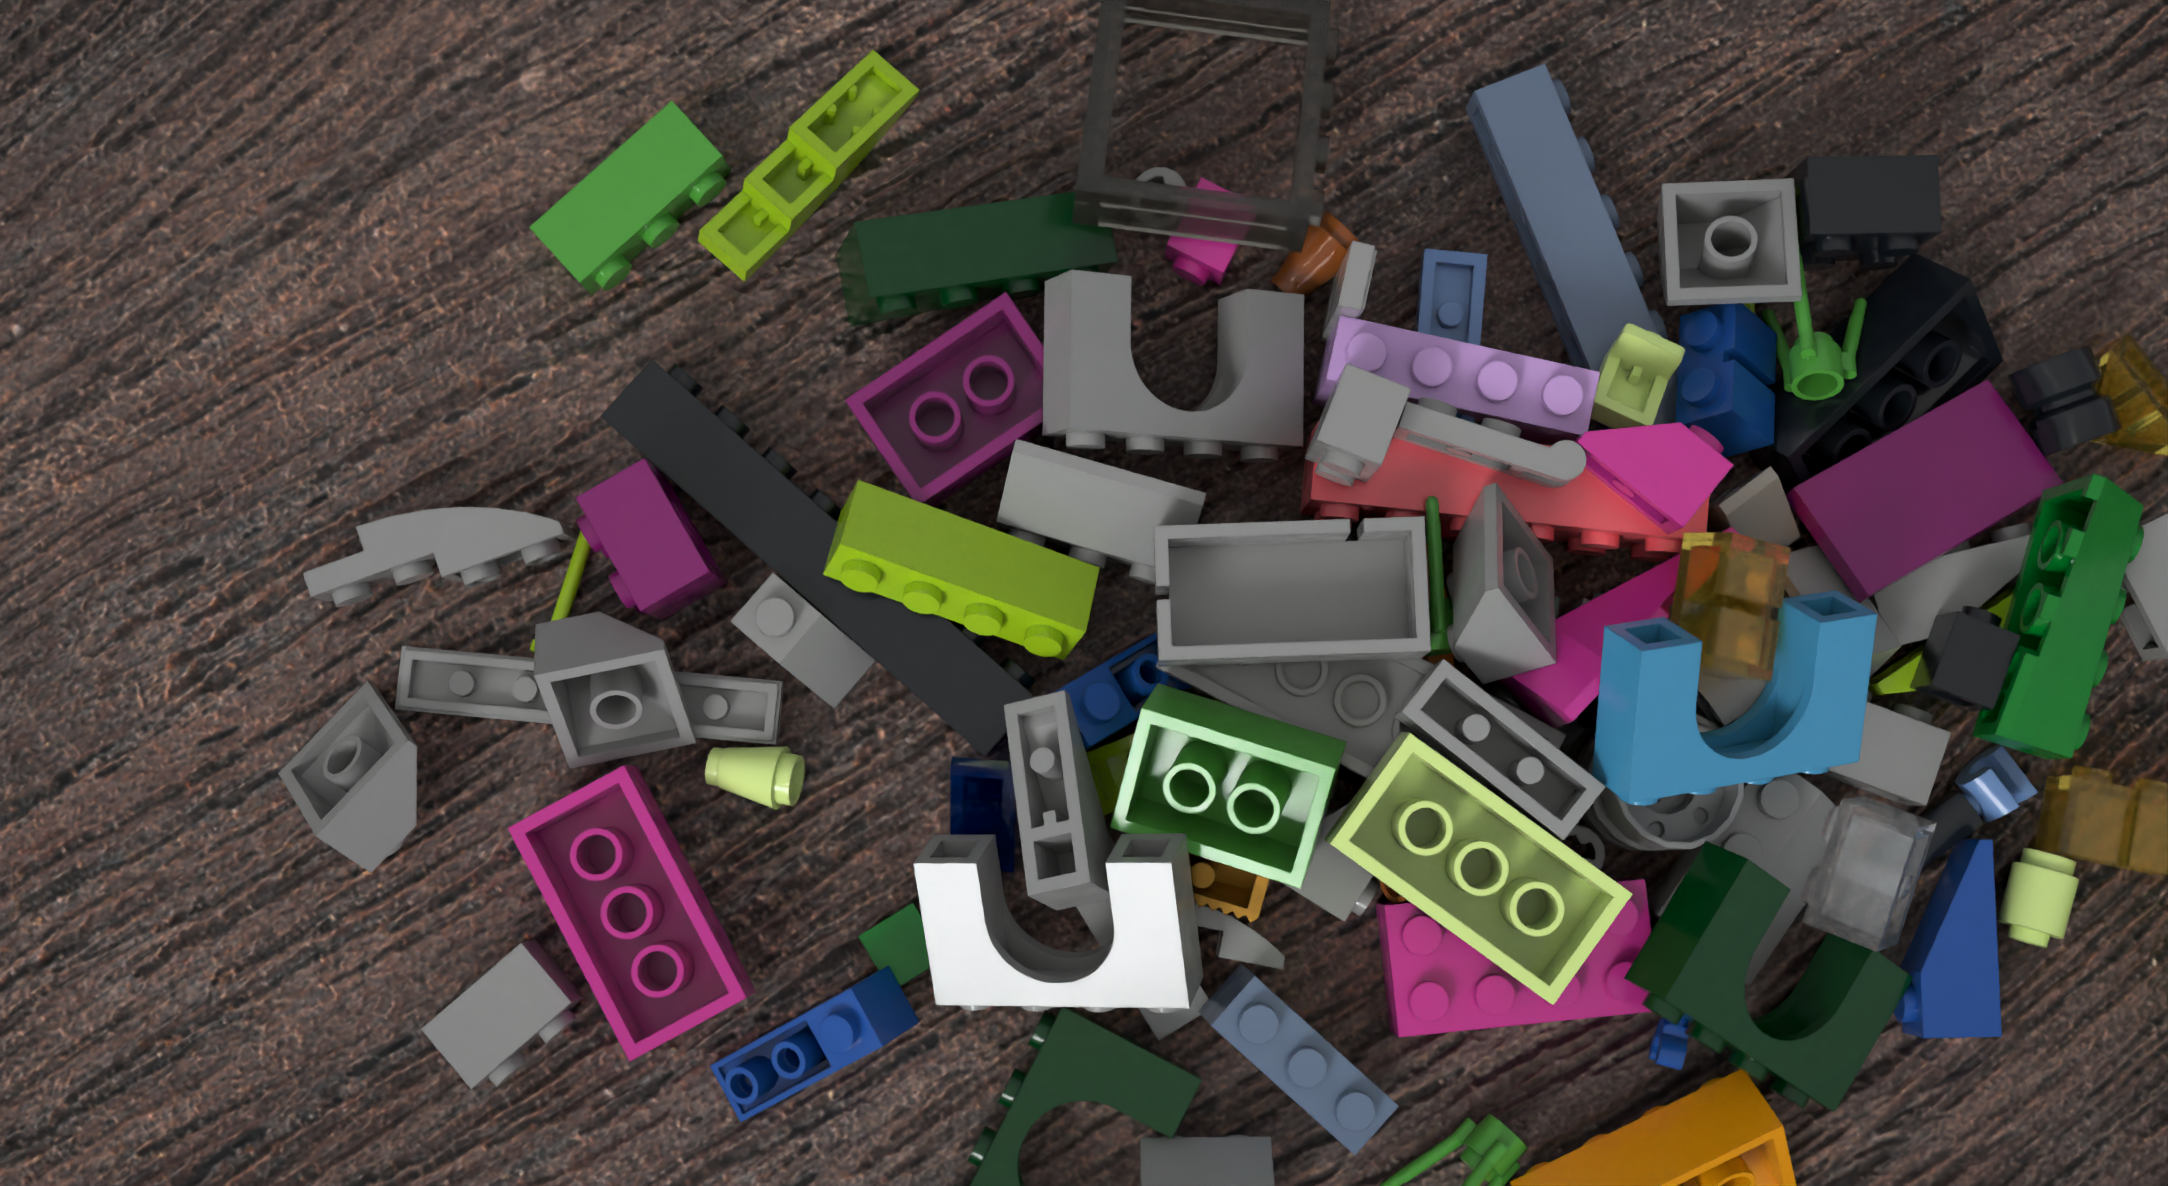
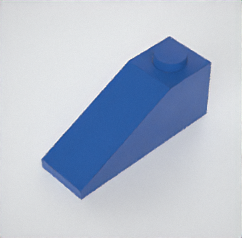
[1894,839,2002,1038]

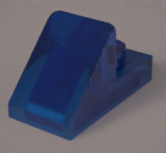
[950,757,1018,872]

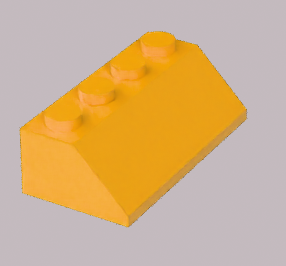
[1510,1070,1797,1186]

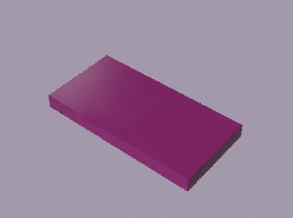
[1786,379,2063,603]

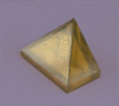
[2090,332,2168,457]

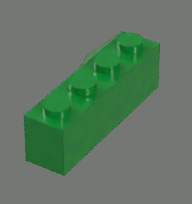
[1972,474,2144,760]

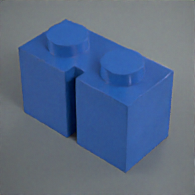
[1675,303,1777,457]

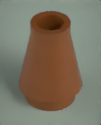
[1270,211,1360,298]

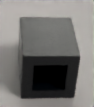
[1910,606,2021,712]

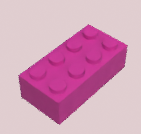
[508,765,756,1062]
[1375,877,1652,1037]

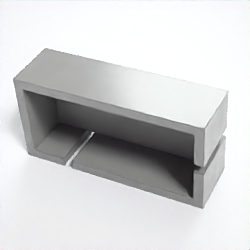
[1153,516,1431,667]

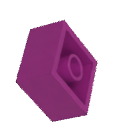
[575,458,728,621]

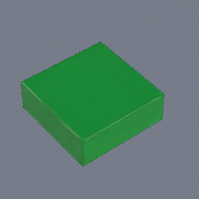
[858,902,930,986]

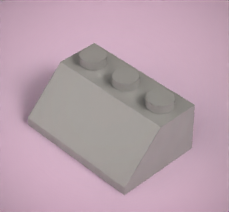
[996,439,1206,585]
[1648,773,1856,986]

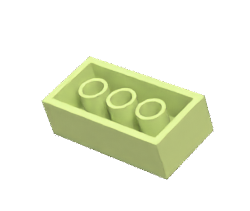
[1324,732,1632,1005]

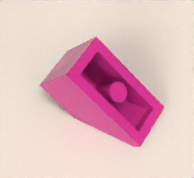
[1574,422,1733,534]

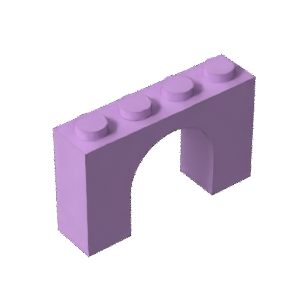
[1312,315,1600,445]

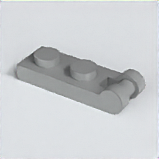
[1393,397,1587,488]

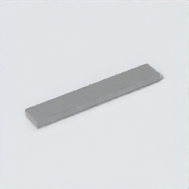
[395,646,785,745]

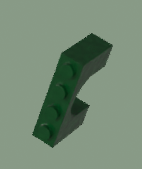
[1624,841,1914,1112]
[954,1007,1202,1186]

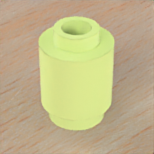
[1997,848,2079,948]

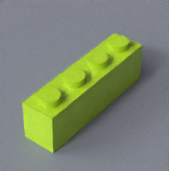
[823,480,1100,660]

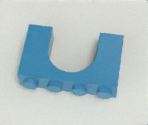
[1592,590,1877,806]

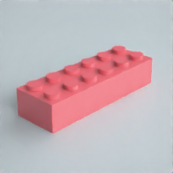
[1299,421,1710,562]

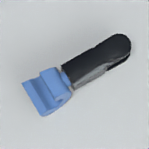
[1868,745,2038,883]

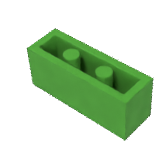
[529,101,731,295]

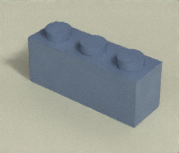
[1198,963,1399,1156]

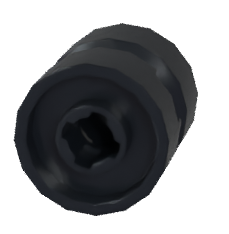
[2008,345,2123,457]

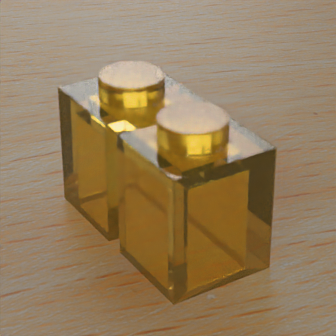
[1671,532,1791,682]
[2035,766,2168,877]

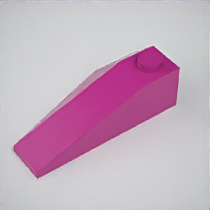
[1497,527,1741,729]

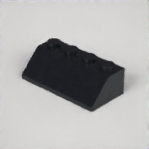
[1748,253,2003,495]

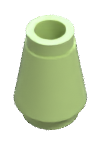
[705,746,805,810]

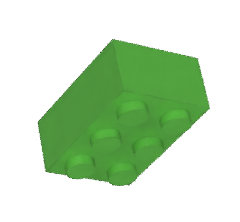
[1110,683,1347,889]

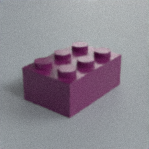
[845,292,1044,507]

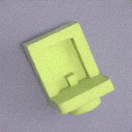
[1591,323,1685,429]

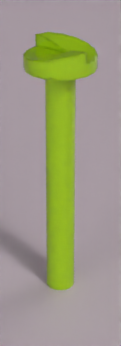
[530,530,591,653]

